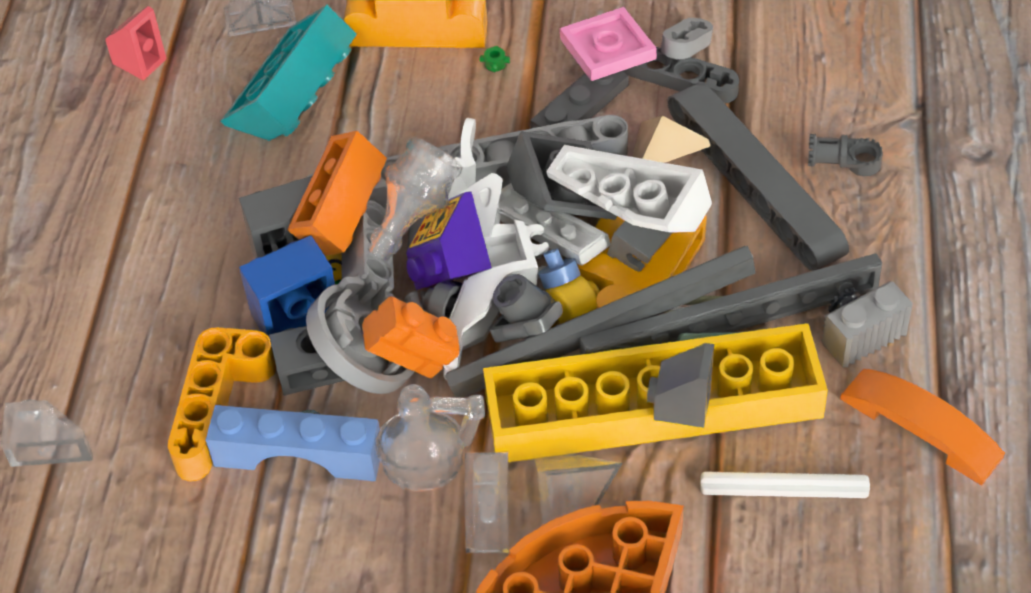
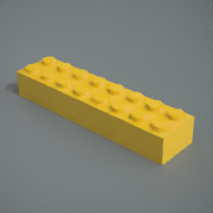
[483,323,828,464]

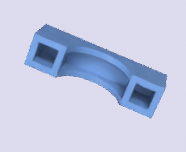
[206,405,383,481]

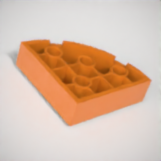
[476,501,684,593]

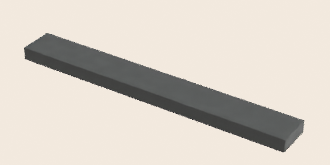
[445,246,756,400]
[580,253,883,355]

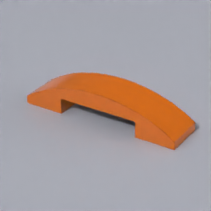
[840,368,1005,486]

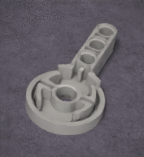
[306,201,415,394]

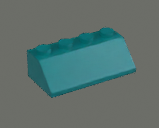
[220,5,357,141]

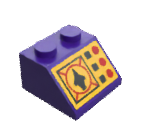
[406,191,492,290]

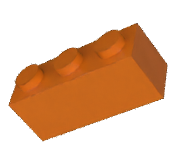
[287,131,387,256]

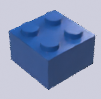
[239,235,335,338]

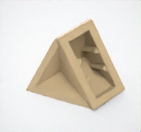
[632,116,710,163]

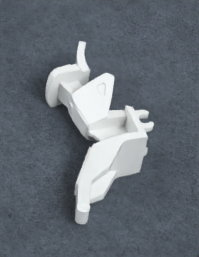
[419,118,549,380]

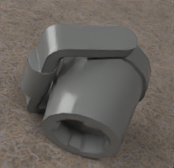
[489,274,563,342]

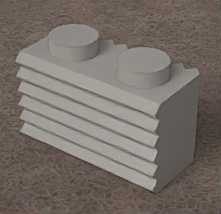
[821,281,913,368]

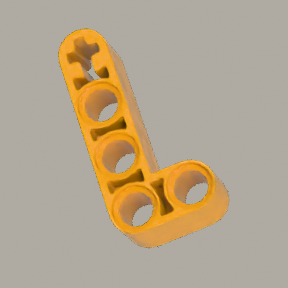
[168,327,277,481]

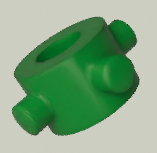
[479,46,510,72]

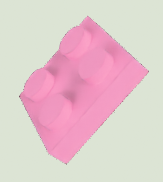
[560,7,656,81]

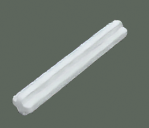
[700,472,870,498]

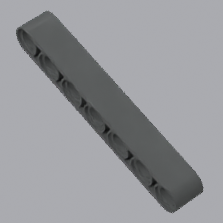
[667,81,849,271]

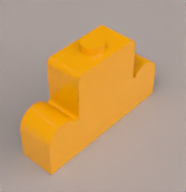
[344,0,487,48]
[577,215,707,308]

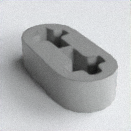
[660,18,713,59]

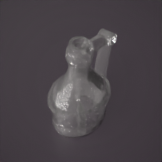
[368,137,463,261]
[375,384,485,491]

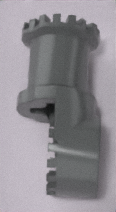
[808,134,883,177]

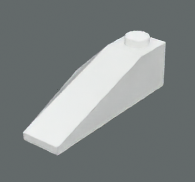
[546,145,712,232]

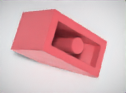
[105,6,167,80]

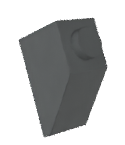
[647,343,714,428]

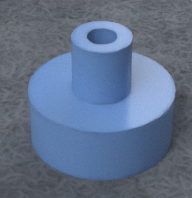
[538,248,581,289]

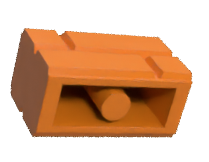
[362,296,460,379]

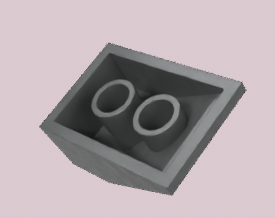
[506,131,617,220]

